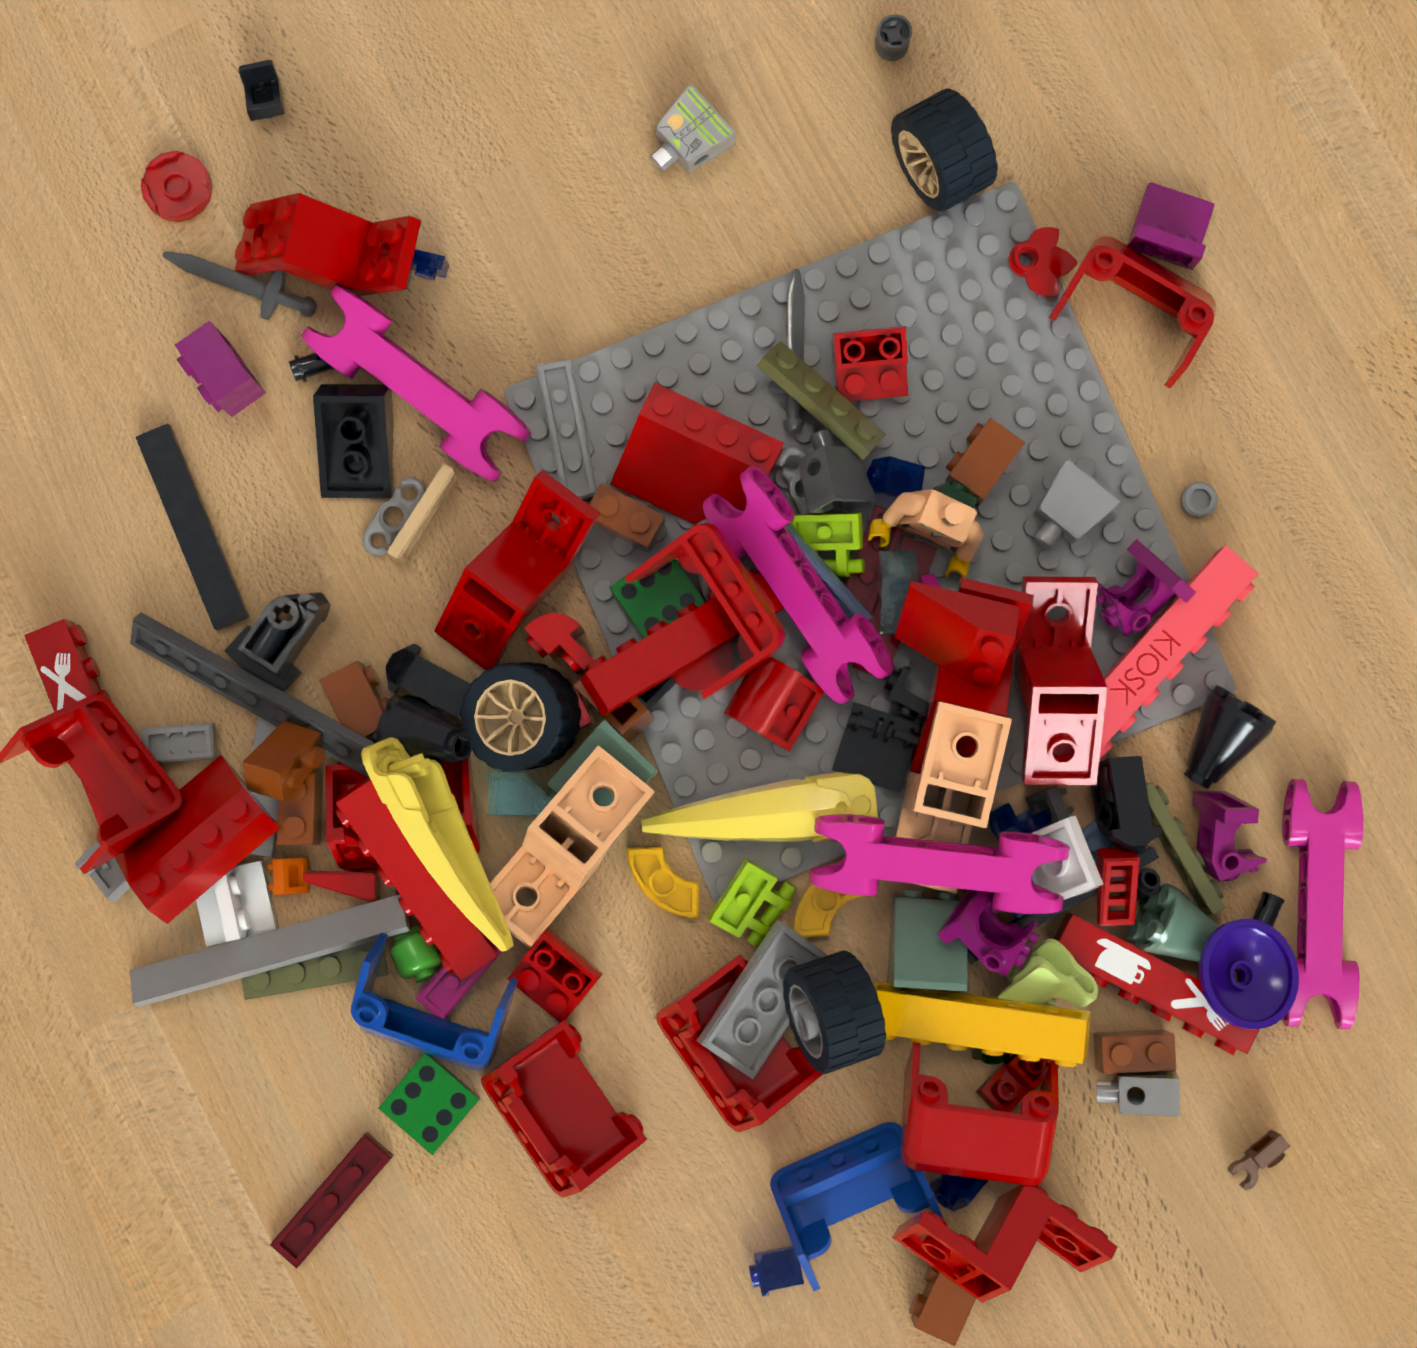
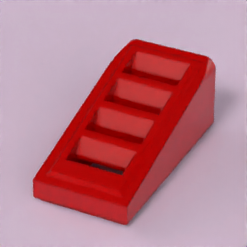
[1096,848,1140,926]
[303,871,381,902]

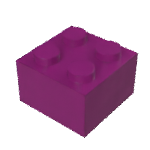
[175,320,266,417]

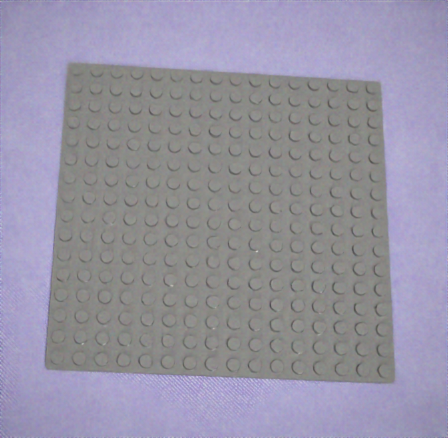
[504,182,1236,904]

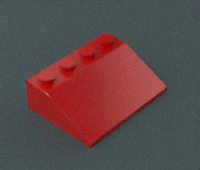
[610,382,784,525]
[115,755,281,924]

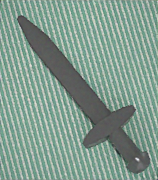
[163,251,317,320]
[768,269,805,432]

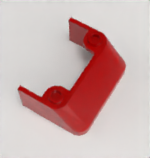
[1049,236,1216,388]
[624,523,785,699]
[0,695,182,874]
[901,1042,1059,1186]

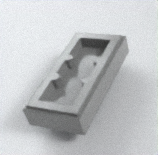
[141,723,217,763]

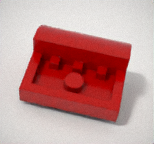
[832,326,908,402]
[524,613,593,675]
[723,657,824,752]
[507,928,603,1022]

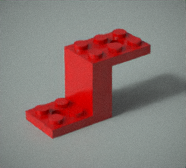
[235,193,421,296]
[434,470,600,670]
[1014,576,1108,785]
[910,578,1034,773]
[892,1185,1118,1303]

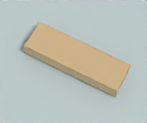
[386,463,459,563]

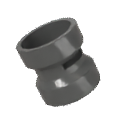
[875,14,912,61]

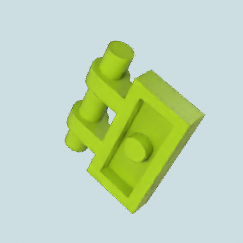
[790,512,865,577]
[708,858,797,947]

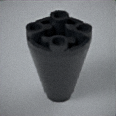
[1184,685,1276,789]
[372,695,473,764]

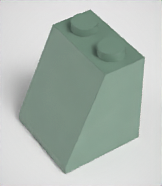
[547,719,659,806]
[887,890,968,991]

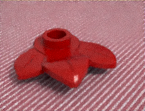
[1008,227,1078,297]

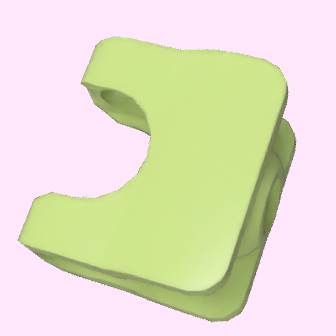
[998,939,1098,1007]

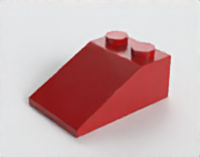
[894,581,1019,688]

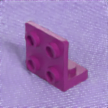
[1127,182,1214,270]

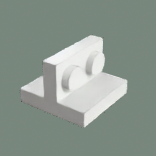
[1031,815,1103,900]
[196,860,279,947]

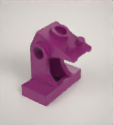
[1096,539,1196,636]
[1192,791,1267,882]
[937,890,1040,977]

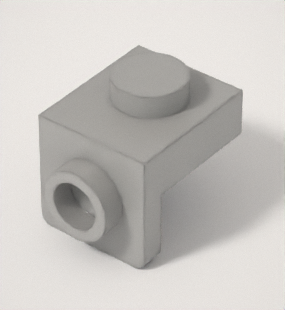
[75,841,130,902]

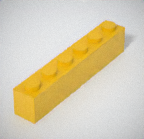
[873,981,1091,1067]

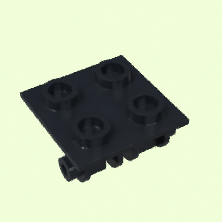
[832,702,922,793]

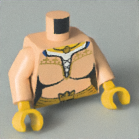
[868,489,984,583]

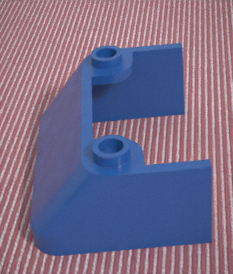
[351,932,518,1070]
[770,1122,944,1291]

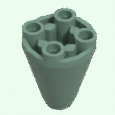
[1127,883,1220,962]

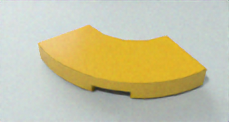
[627,847,699,918]
[793,884,862,938]

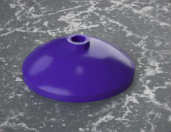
[1199,919,1299,1030]

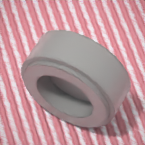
[1180,482,1218,519]

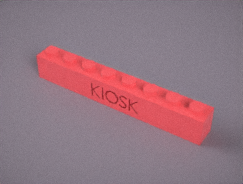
[1053,545,1258,787]

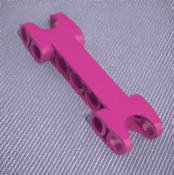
[301,285,531,482]
[703,466,893,704]
[1282,779,1363,1029]
[809,814,1070,914]

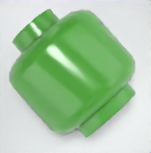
[390,926,442,983]

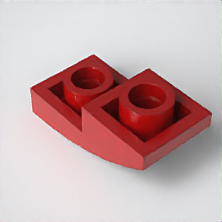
[976,1054,1052,1112]

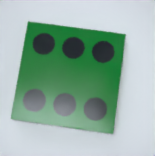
[609,559,706,638]
[378,1053,480,1155]

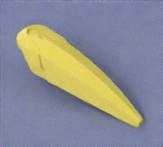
[361,737,514,951]
[641,772,878,842]

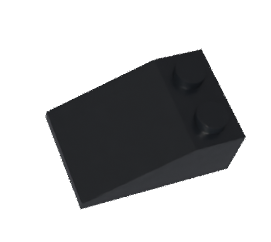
[313,384,393,498]

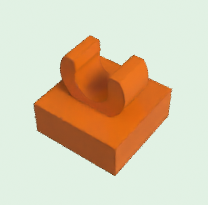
[267,857,309,895]

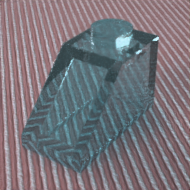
[878,550,919,634]
[488,769,552,815]

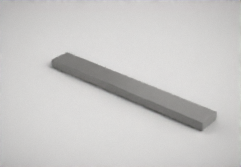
[130,894,411,1007]

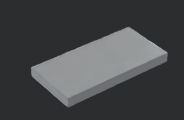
[696,920,827,1079]

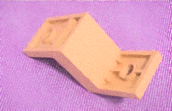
[894,702,1012,894]
[490,745,655,948]

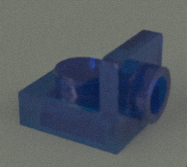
[406,249,449,289]
[866,456,926,498]
[988,803,1052,841]
[929,1174,988,1211]
[749,1245,804,1297]

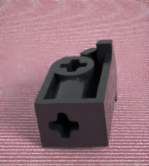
[237,592,330,679]
[385,644,471,719]
[1090,756,1162,852]

